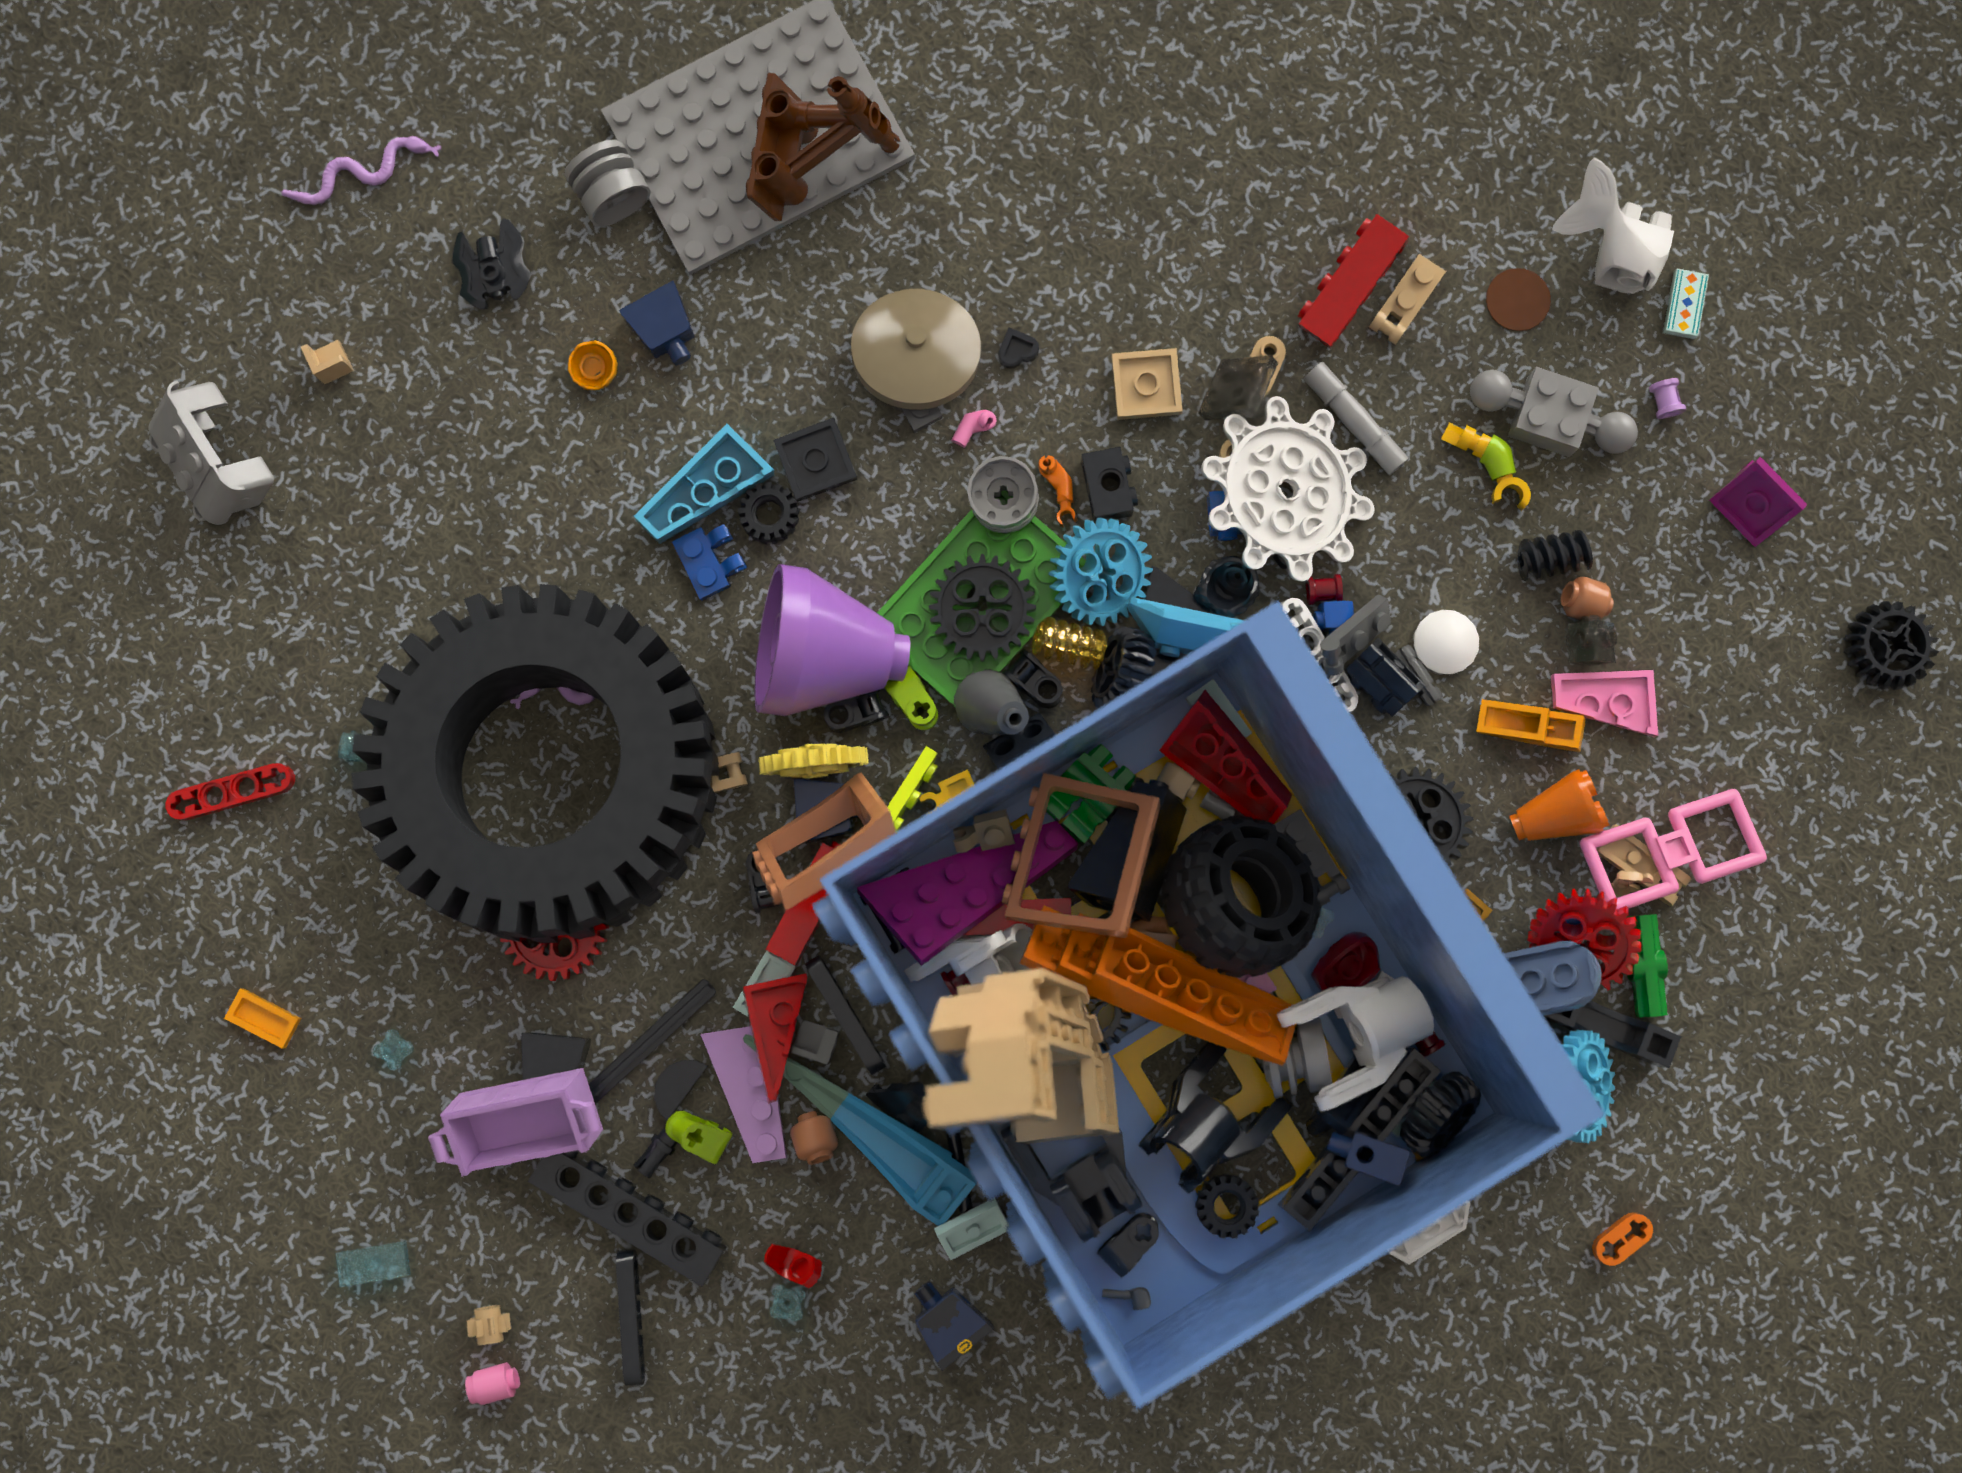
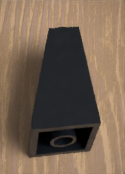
[1068,779,1187,922]

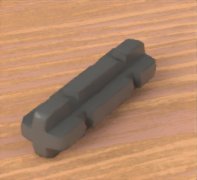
[1394,645,1443,706]

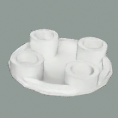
[1413,610,1479,675]

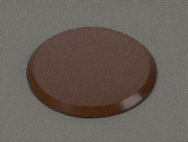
[1486,268,1551,331]

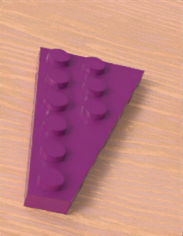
[857,821,1078,966]

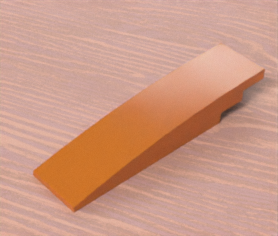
[1019,905,1296,1066]

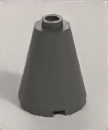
[954,669,1029,735]

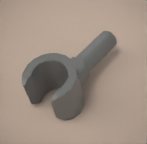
[1102,1287,1151,1310]

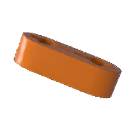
[1592,1213,1653,1266]

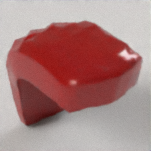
[764,1244,822,1288]

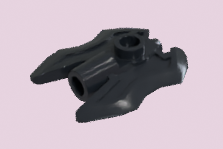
[452,219,532,310]

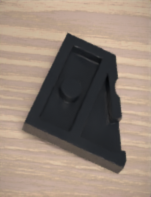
[866,1081,929,1133]

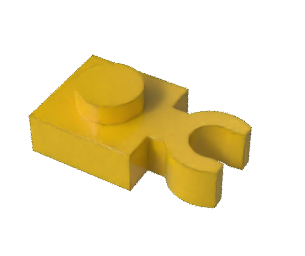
[919,769,975,814]

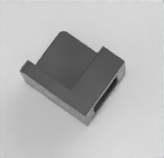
[790,1020,840,1065]

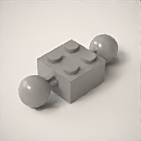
[1470,367,1638,457]

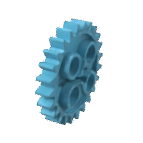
[1048,517,1153,626]
[1561,1030,1615,1143]

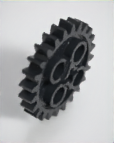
[929,554,1036,662]
[1390,767,1474,867]

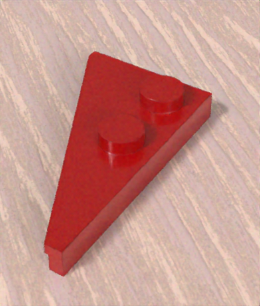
[742,973,807,1104]

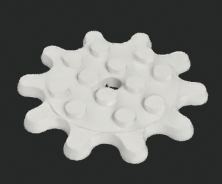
[1201,396,1374,582]

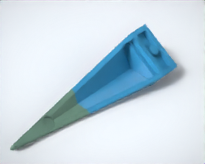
[743,1034,977,1226]

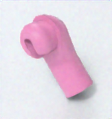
[951,410,997,448]

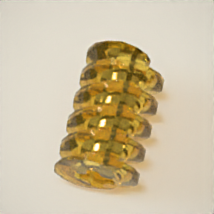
[1032,616,1107,670]

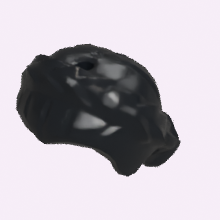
[1194,555,1260,618]

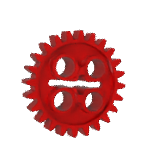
[1527,888,1642,990]
[500,924,609,981]

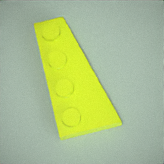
[887,746,938,833]

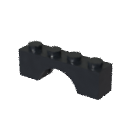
[1543,1000,1682,1068]

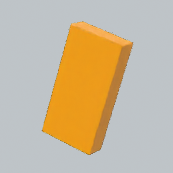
[224,988,302,1049]

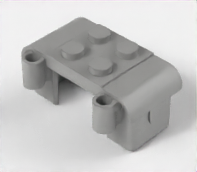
[148,381,274,525]

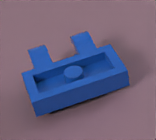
[672,524,747,601]

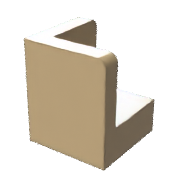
[301,340,354,384]

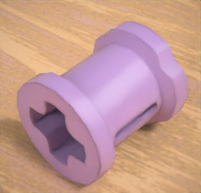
[1649,378,1687,419]

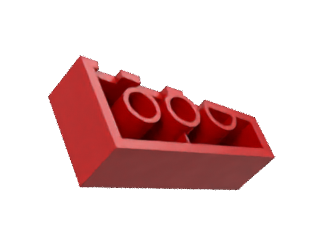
[1298,214,1409,349]
[1159,690,1293,824]

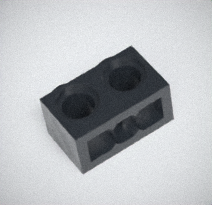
[983,712,1056,771]

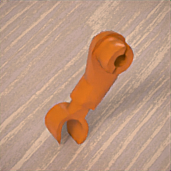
[1038,455,1077,527]

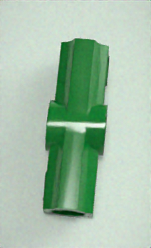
[1626,914,1668,1017]

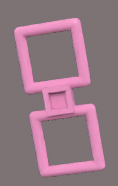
[1580,789,1767,909]

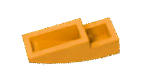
[1476,699,1586,752]

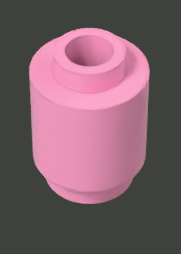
[465,1362,520,1405]

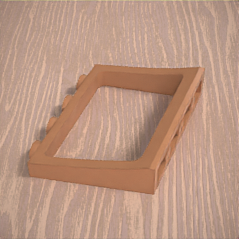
[752,772,896,911]
[1002,773,1160,938]

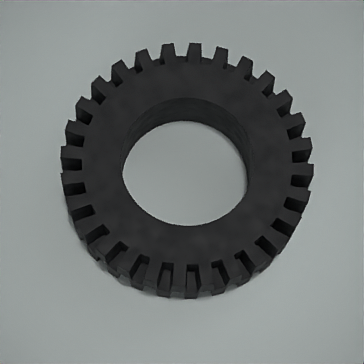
[351,584,719,943]

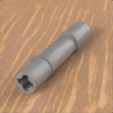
[1304,362,1409,476]

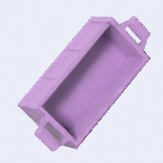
[428,1068,603,1176]

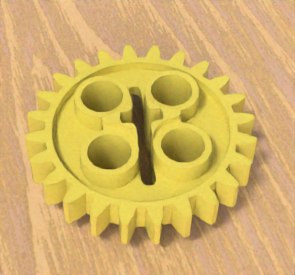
[759,743,869,779]

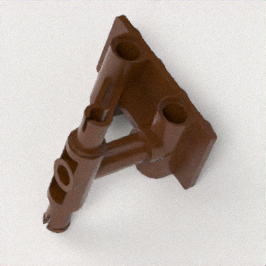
[746,73,900,221]

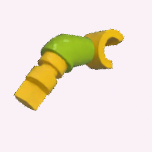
[1441,423,1531,511]

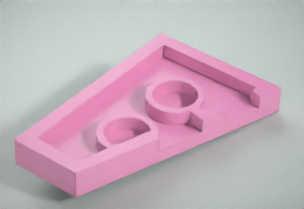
[1551,670,1658,737]

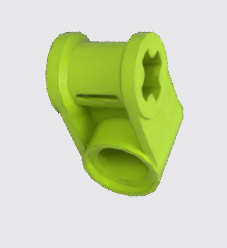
[884,666,938,730]
[665,1111,733,1164]

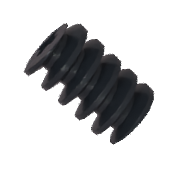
[1517,530,1593,581]

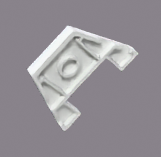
[1388,1201,1470,1265]

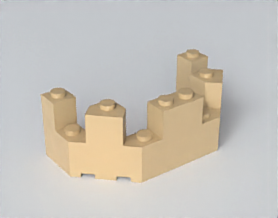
[923,968,1119,1144]

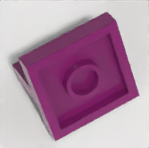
[1709,457,1807,547]

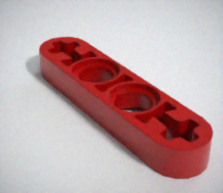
[165,763,295,820]

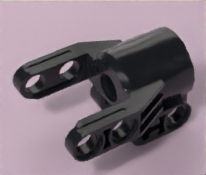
[1138,1041,1293,1194]
[1000,1125,1143,1243]

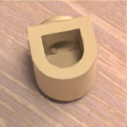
[1157,762,1201,803]

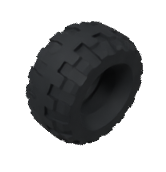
[1161,816,1321,978]

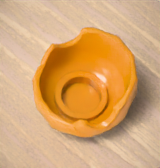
[568,340,618,390]

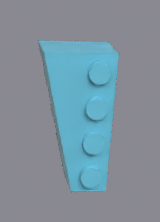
[634,424,774,544]

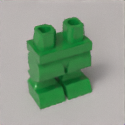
[1046,744,1136,846]

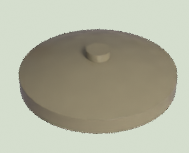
[851,289,981,410]

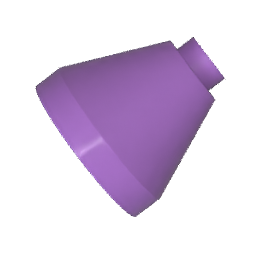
[754,564,910,716]

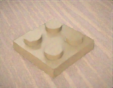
[1111,348,1183,420]

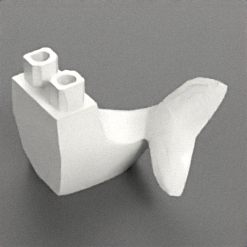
[1552,157,1674,293]

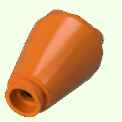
[1509,769,1610,841]

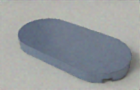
[1503,941,1601,1016]

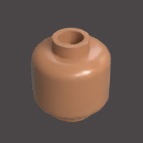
[1560,577,1614,624]
[790,1111,838,1165]

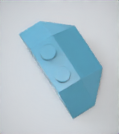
[1127,597,1244,657]

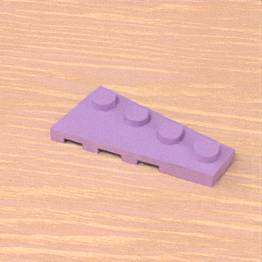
[701,1026,787,1163]

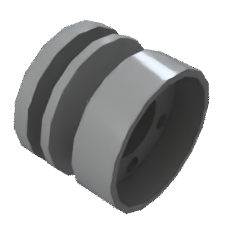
[564,140,651,227]
[967,456,1039,534]
[1262,1018,1332,1098]

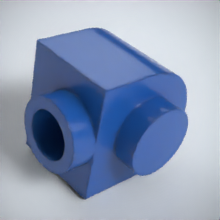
[1313,601,1354,635]

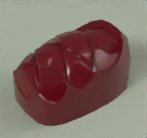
[1311,932,1381,991]

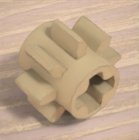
[466,1305,511,1345]

